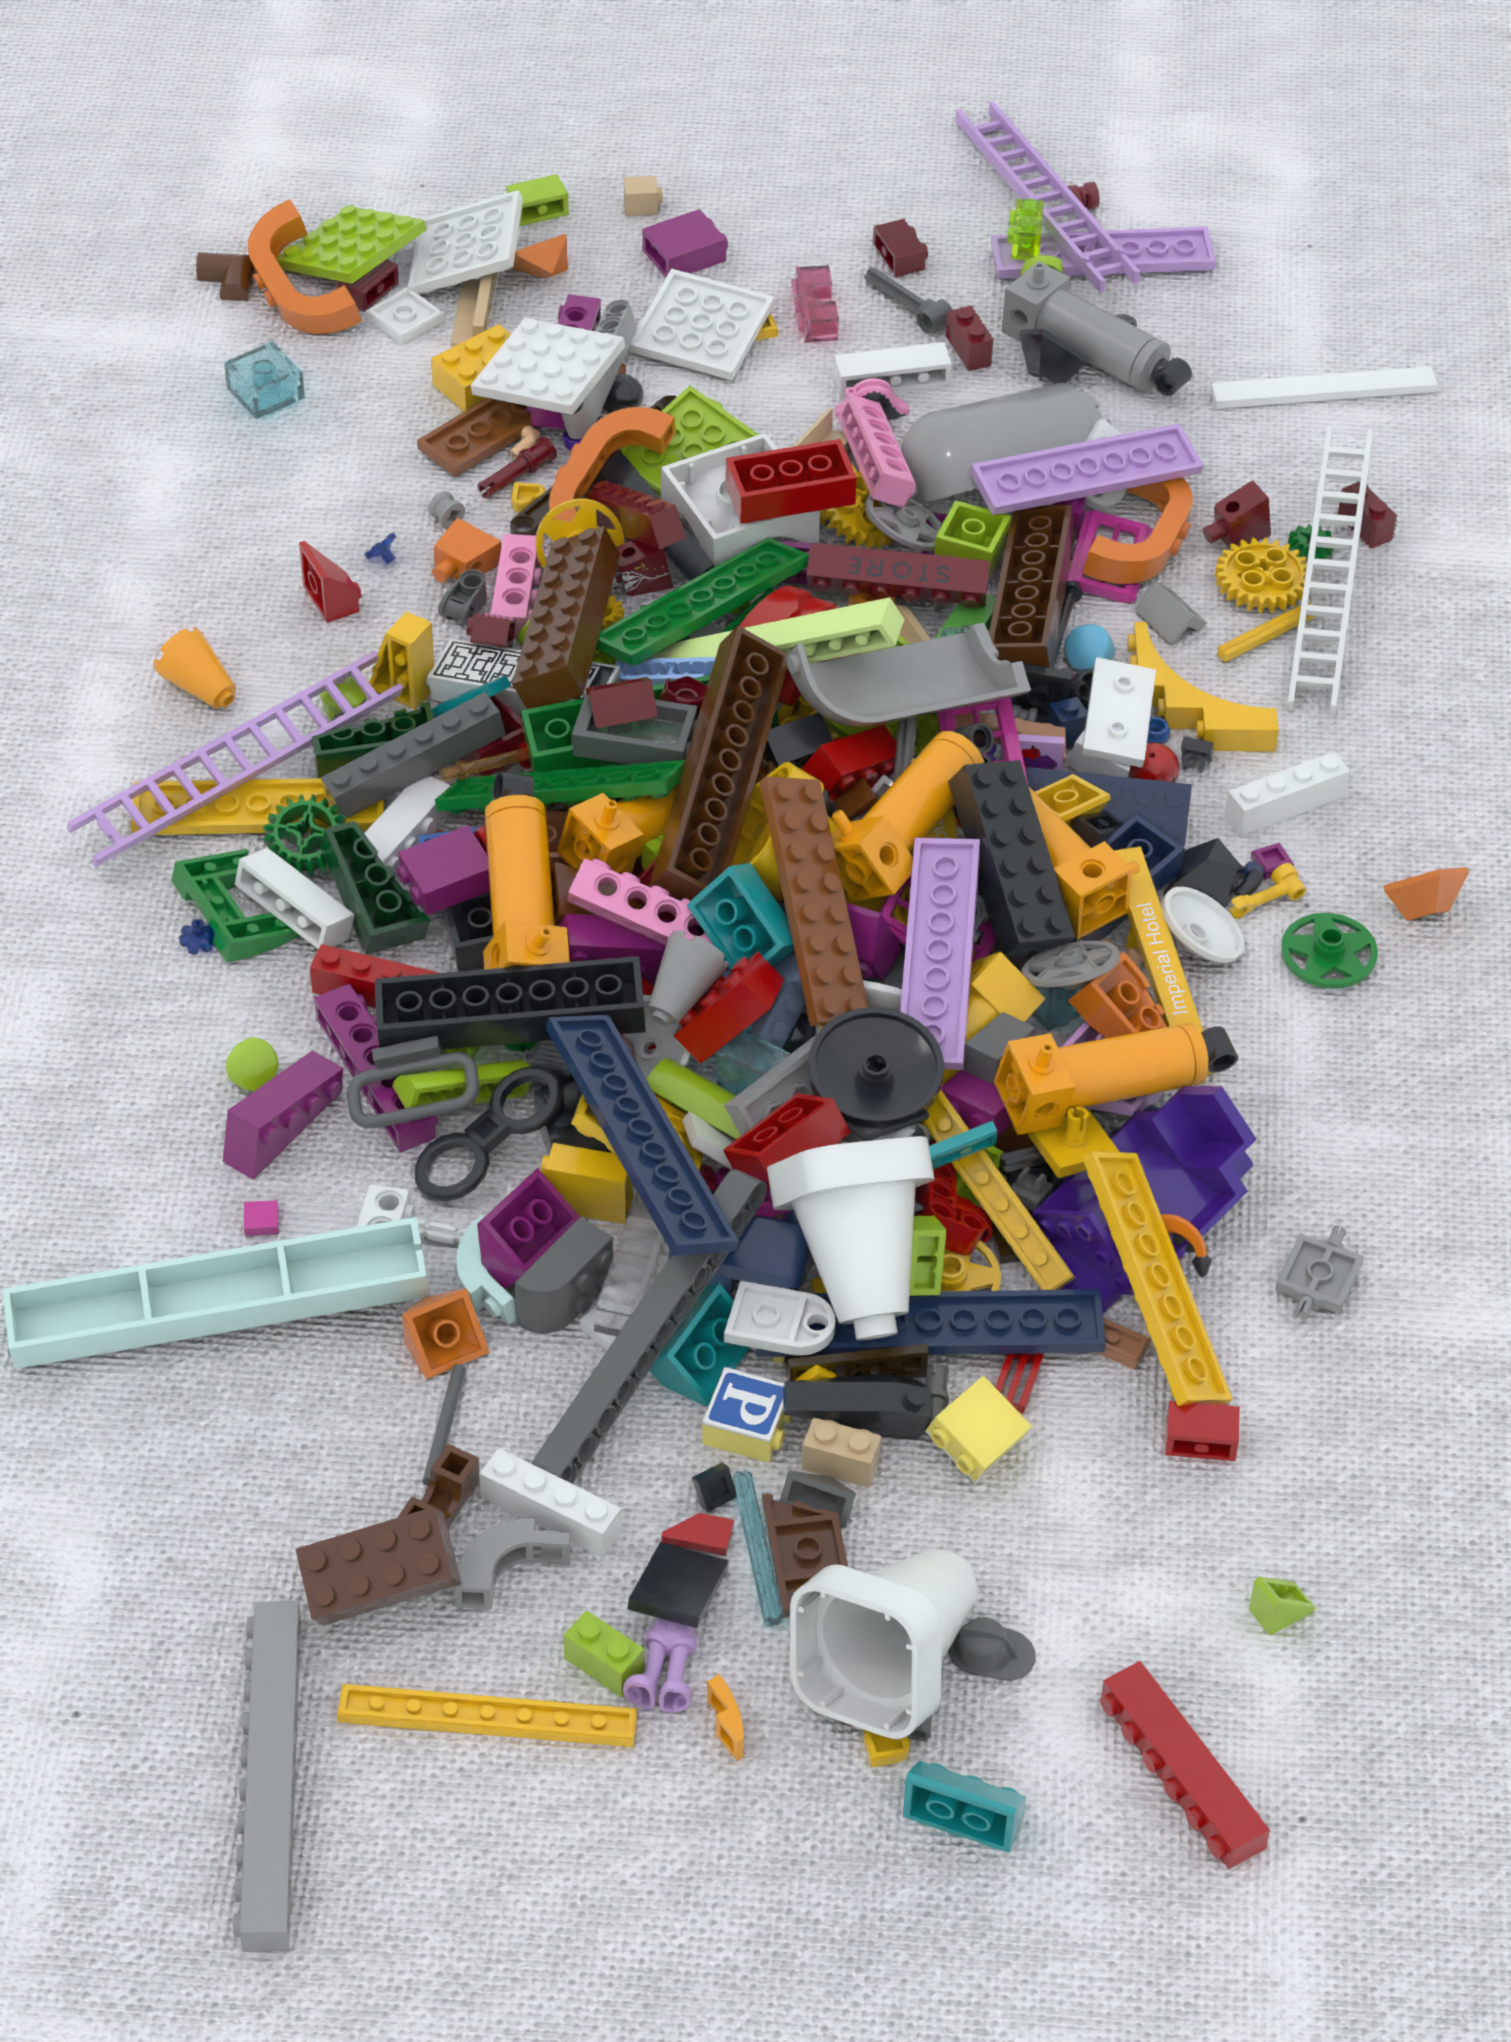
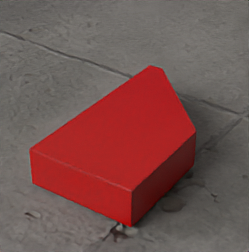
[661,1513,734,1556]

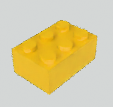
[431,324,511,412]

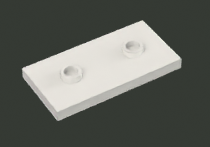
[1081,657,1156,767]

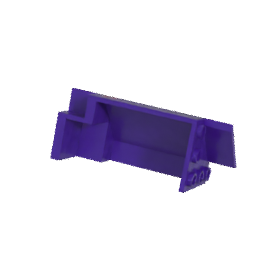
[1023,1086,1257,1314]

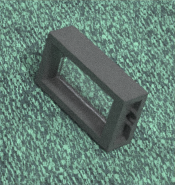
[572,694,698,764]

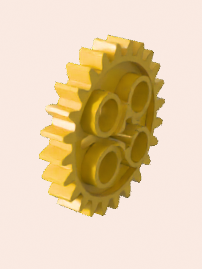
[820,465,895,549]
[1214,537,1307,613]

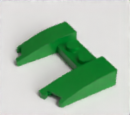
[171,849,300,963]

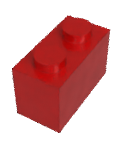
[1165,1400,1240,1462]

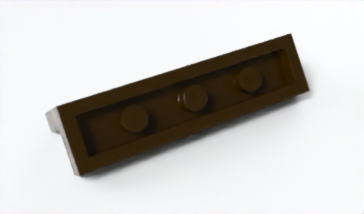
[784,1344,929,1381]

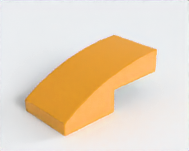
[707,1674,744,1761]

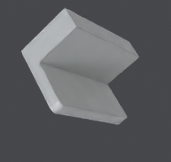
[1135,581,1207,644]

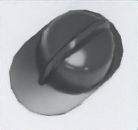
[948,1617,1036,1681]

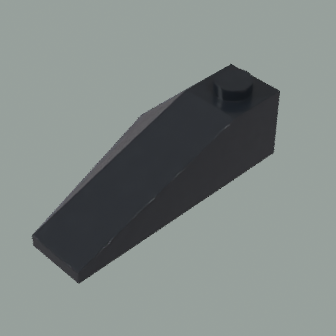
[783,1373,931,1441]

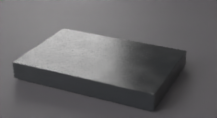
[627,1542,729,1628]

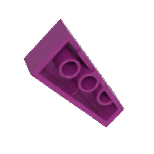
[558,914,699,985]
[222,1050,344,1180]

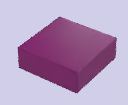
[1250,843,1294,880]

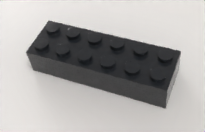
[948,760,1075,958]

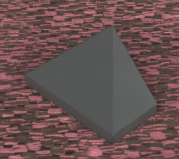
[779,1471,856,1528]

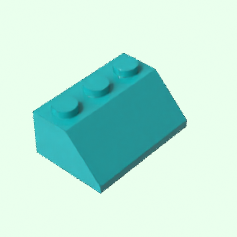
[687,863,794,972]
[650,1283,750,1406]
[903,1761,1027,1853]

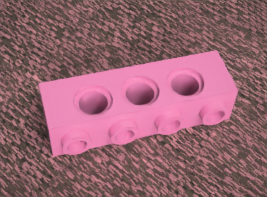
[491,534,545,639]

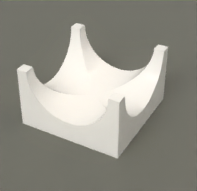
[661,433,820,567]

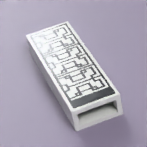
[426,638,621,715]

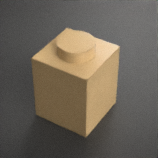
[623,176,663,216]

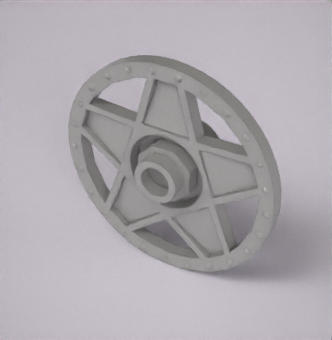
[865,495,942,551]
[1022,941,1120,989]

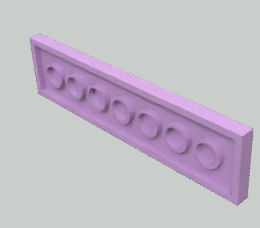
[991,226,1216,279]
[969,423,1204,515]
[900,838,980,1070]

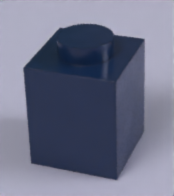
[1048,697,1087,749]

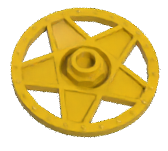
[535,499,624,569]
[941,1241,1001,1291]

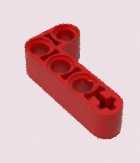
[915,1139,988,1256]

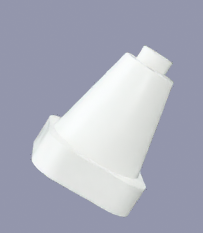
[767,1136,934,1341]
[790,1549,978,1739]

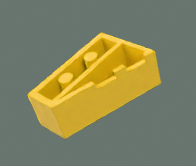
[368,611,434,710]

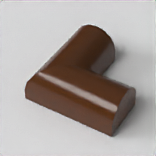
[196,252,255,301]

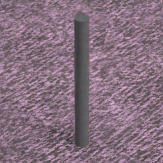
[422,1364,466,1486]

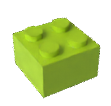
[934,500,1011,579]

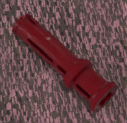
[477,436,557,499]

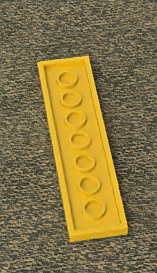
[131,778,385,835]
[1082,1151,1233,1407]

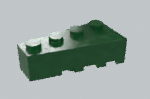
[312,701,434,778]
[320,821,430,955]

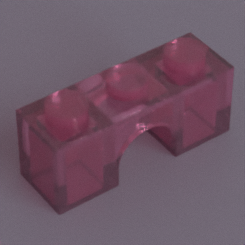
[791,265,839,342]

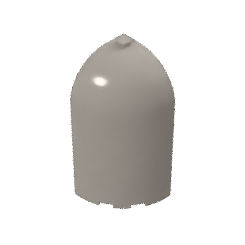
[901,383,1112,504]
[785,623,1031,727]

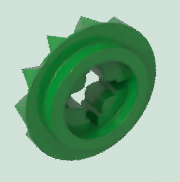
[1288,524,1334,560]

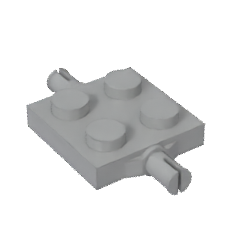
[1275,1226,1364,1320]

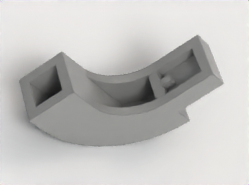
[454,1518,571,1610]

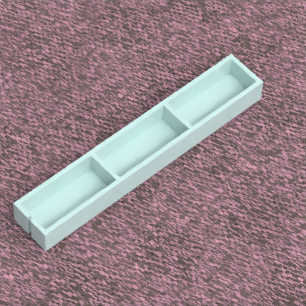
[2,1217,430,1369]

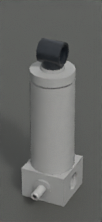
[1001,261,1192,396]

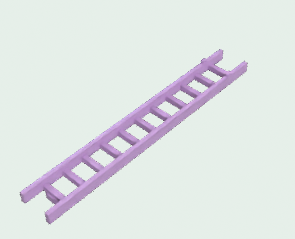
[955,102,1140,293]
[67,651,403,868]

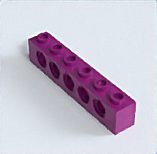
[527,294,601,430]
[314,984,438,1153]

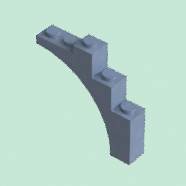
[750,901,806,1054]

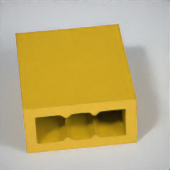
[540,1143,633,1225]

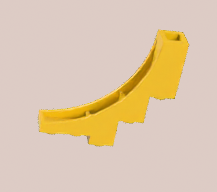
[1127,622,1279,752]

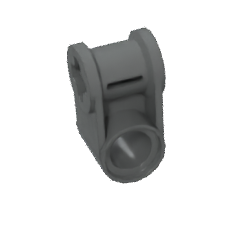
[438,569,487,626]

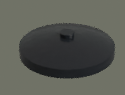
[808,1007,944,1128]

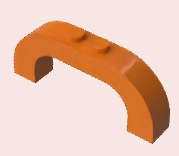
[248,199,362,334]
[549,407,676,528]
[1082,477,1193,584]

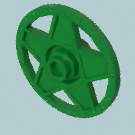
[1281,913,1378,988]

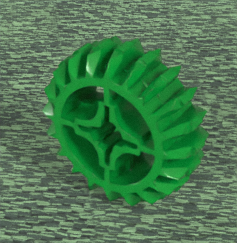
[263,794,346,878]

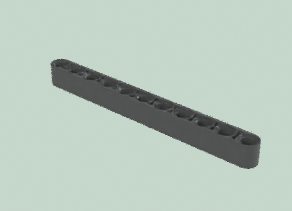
[532,1169,767,1484]

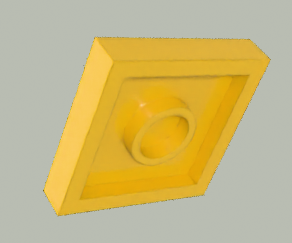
[1028,1107,1119,1178]

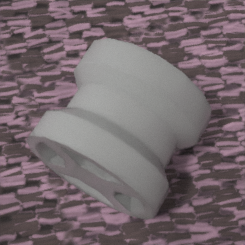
[428,491,465,528]

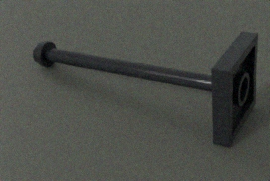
[1010,581,1083,723]

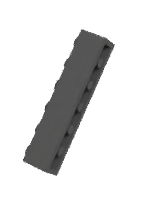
[321,692,506,819]

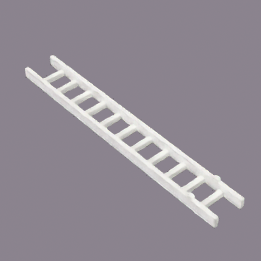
[1287,426,1373,715]

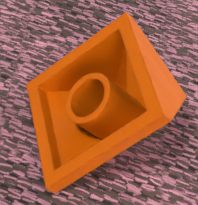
[509,234,568,279]
[1383,867,1469,921]
[402,1288,490,1379]

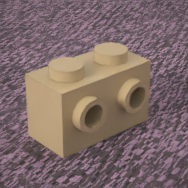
[802,1417,881,1488]

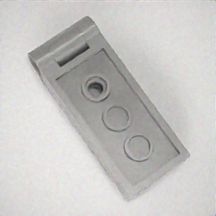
[724,1034,817,1136]

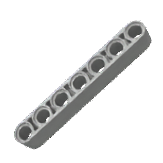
[561,299,637,439]

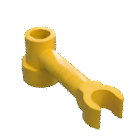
[1228,863,1307,919]

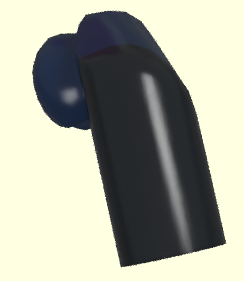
[1233,861,1265,896]

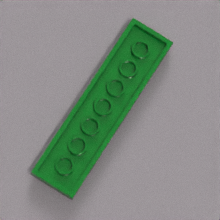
[596,537,809,666]
[435,760,685,814]

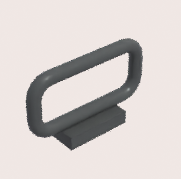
[347,1036,480,1129]

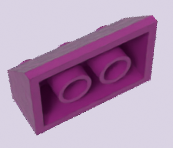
[846,903,902,980]
[477,1168,580,1289]

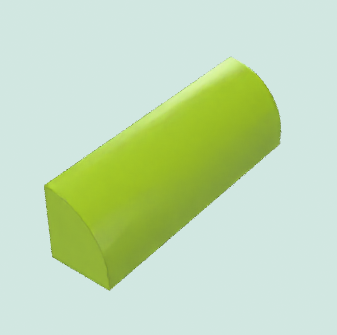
[646,1057,741,1140]
[392,1059,531,1108]

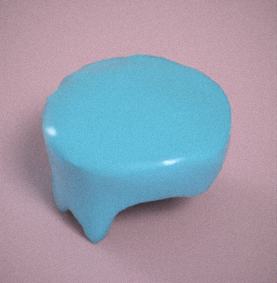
[1064,624,1115,670]

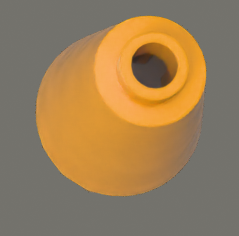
[154,627,236,708]

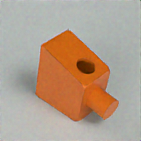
[432,518,502,583]

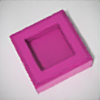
[244,1200,279,1236]

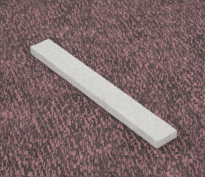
[1210,366,1438,409]

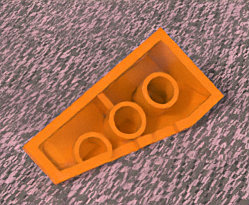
[1068,952,1167,1038]

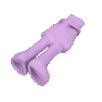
[623,1617,698,1713]

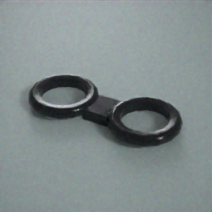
[414,1066,564,1202]

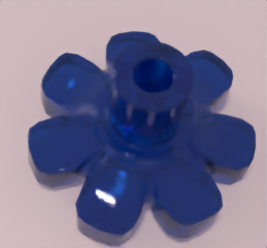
[364,532,397,565]
[179,919,215,955]

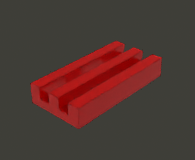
[995,1353,1044,1414]

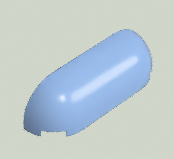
[615,657,716,686]

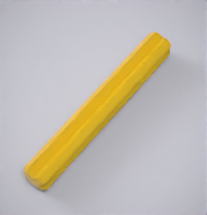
[1217,602,1315,662]

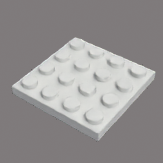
[408,190,523,294]
[628,269,774,380]
[470,318,625,415]

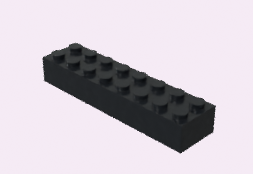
[375,956,646,1050]

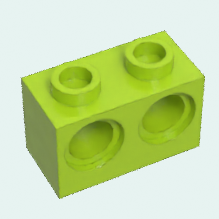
[909,1216,946,1296]

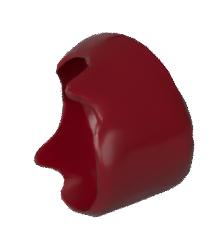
[660,676,708,716]

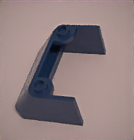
[668,1209,814,1289]

